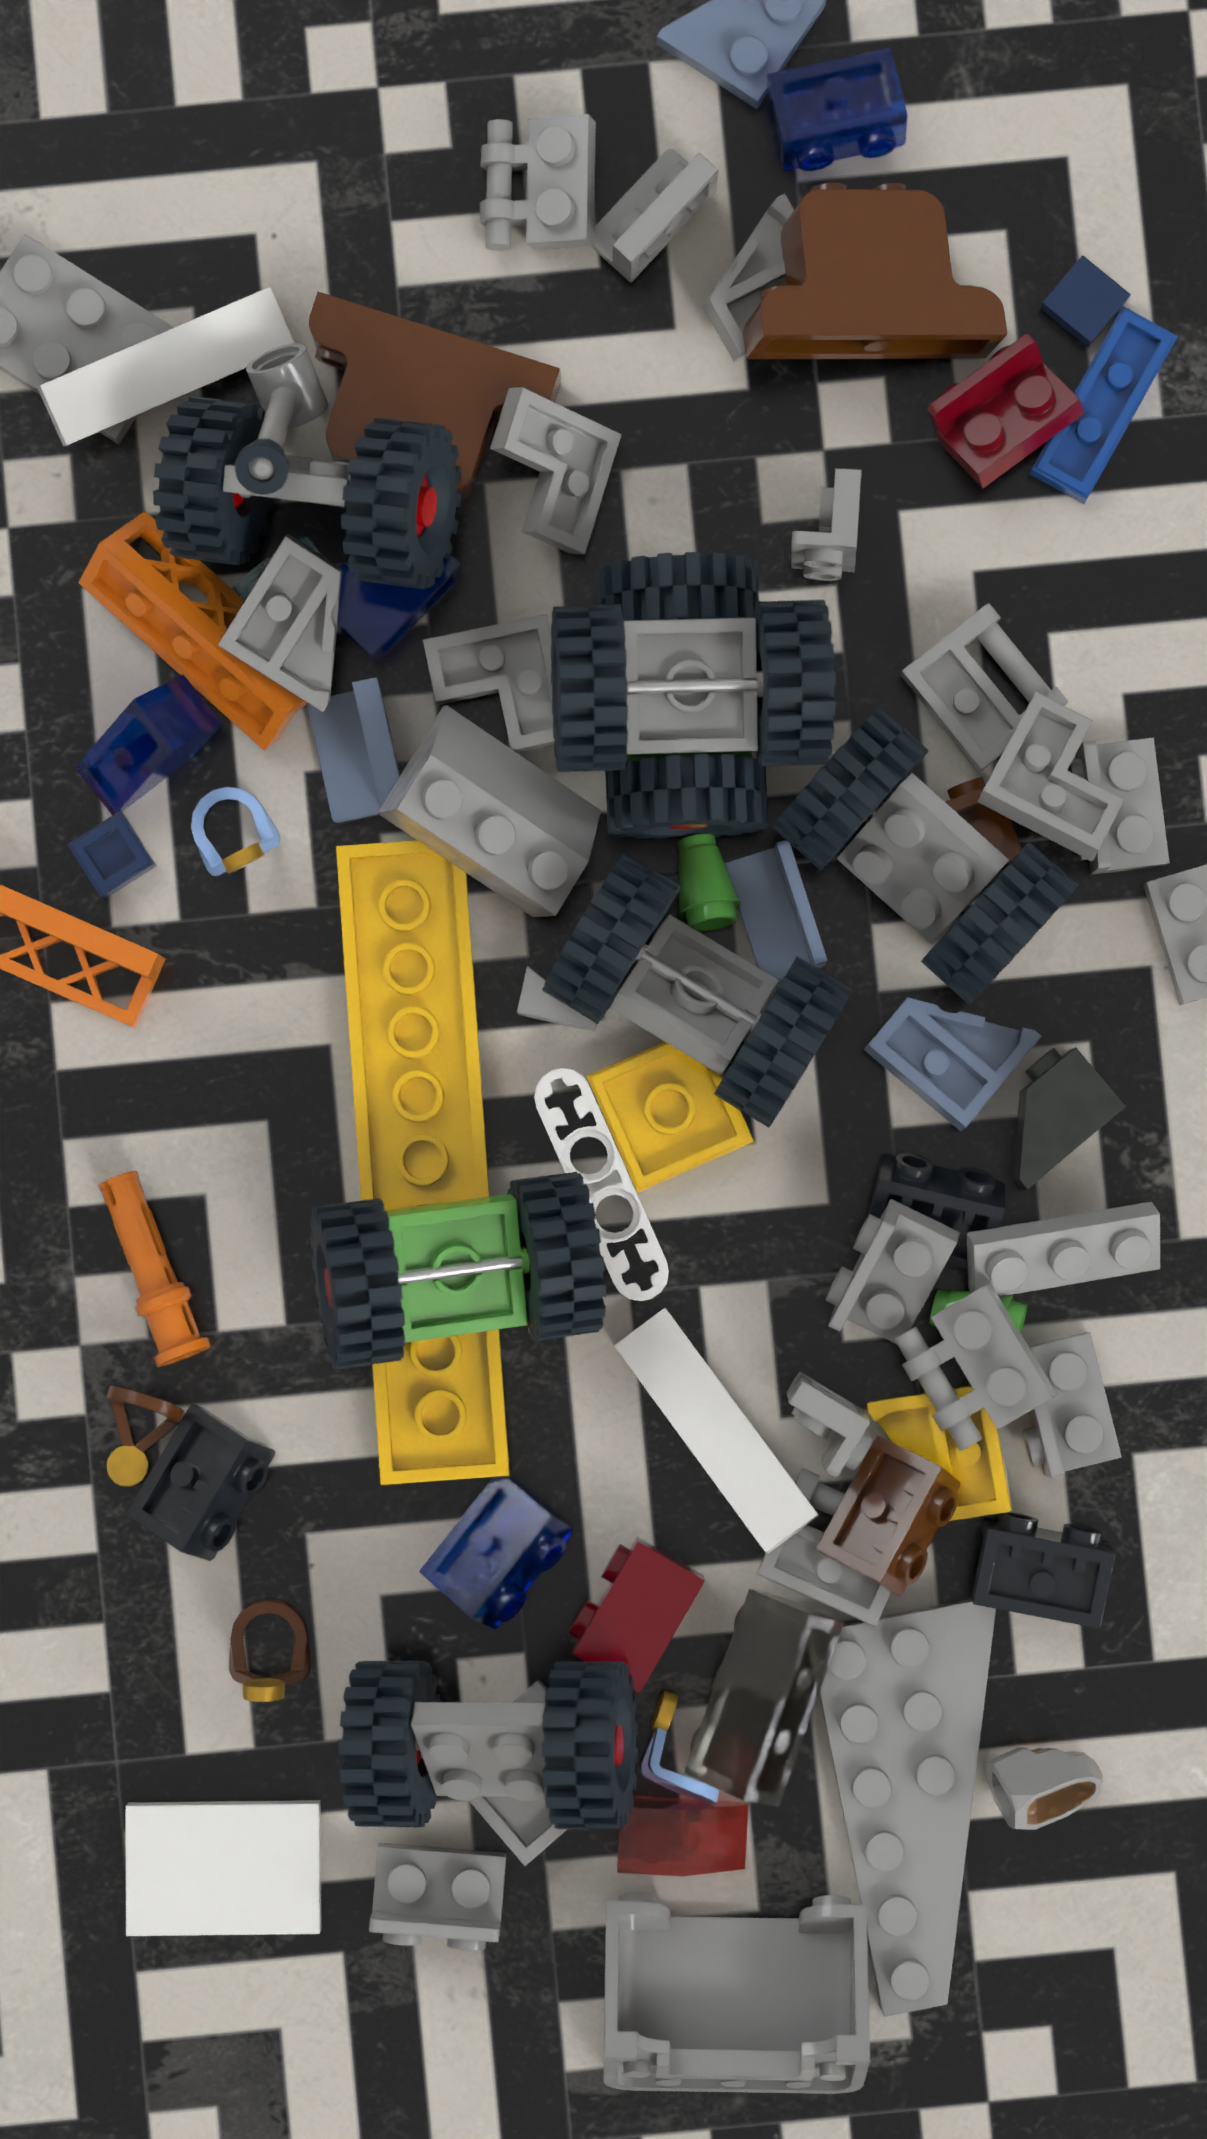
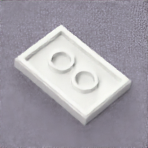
[125,1800,321,1936]

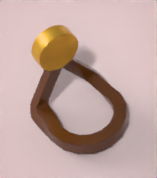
[106,1386,185,1488]
[229,1598,311,1702]

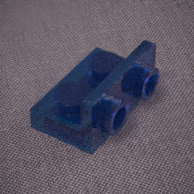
[767,48,908,171]
[419,1476,573,1629]

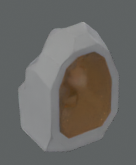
[986,1747,1103,1830]

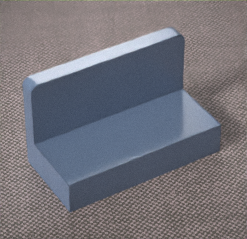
[307,677,400,825]
[725,840,827,981]

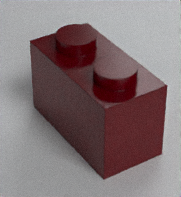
[568,1536,705,1694]

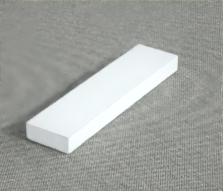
[37,287,294,446]
[614,1308,819,1554]

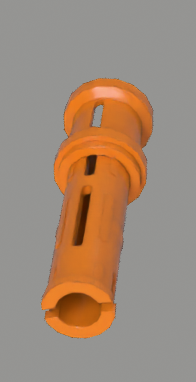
[98,1170,211,1367]

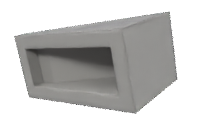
[517,966,597,1032]

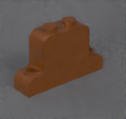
[743,183,1007,359]
[309,291,561,502]

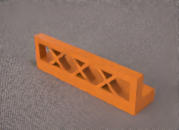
[78,511,308,751]
[0,885,166,1028]

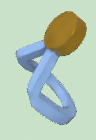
[191,787,280,877]
[639,1690,720,1804]

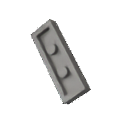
[967,1202,1160,1297]

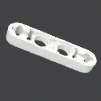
[534,1068,669,1301]

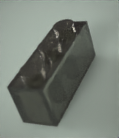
[684,1588,844,1807]

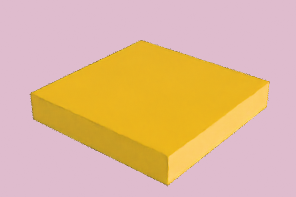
[586,1042,754,1193]

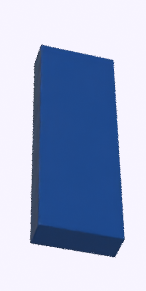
[1029,306,1178,504]

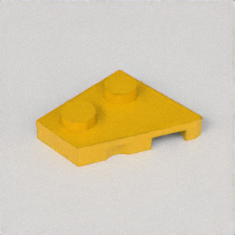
[867,1385,1013,1521]

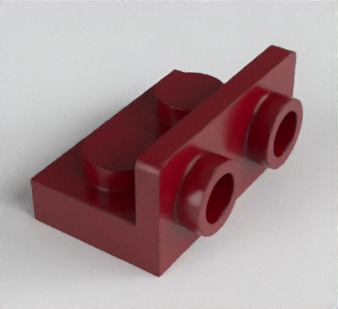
[928,334,1084,488]

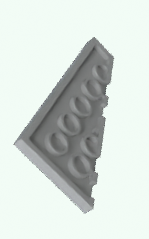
[807,1599,996,2017]

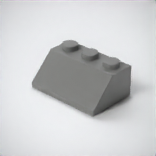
[377,705,601,918]

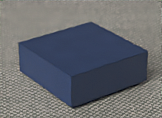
[1040,255,1131,348]
[67,810,157,900]

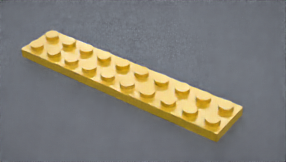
[336,840,510,1485]

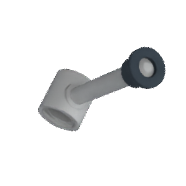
[235,343,328,495]

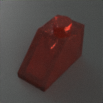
[617,1796,749,1877]

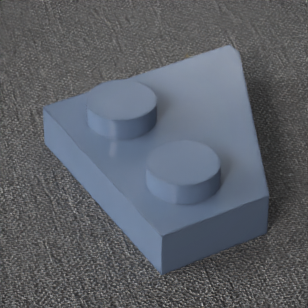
[656,0,826,109]
[863,998,1042,1132]

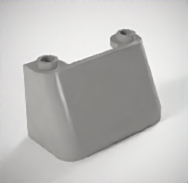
[604,1892,870,2094]

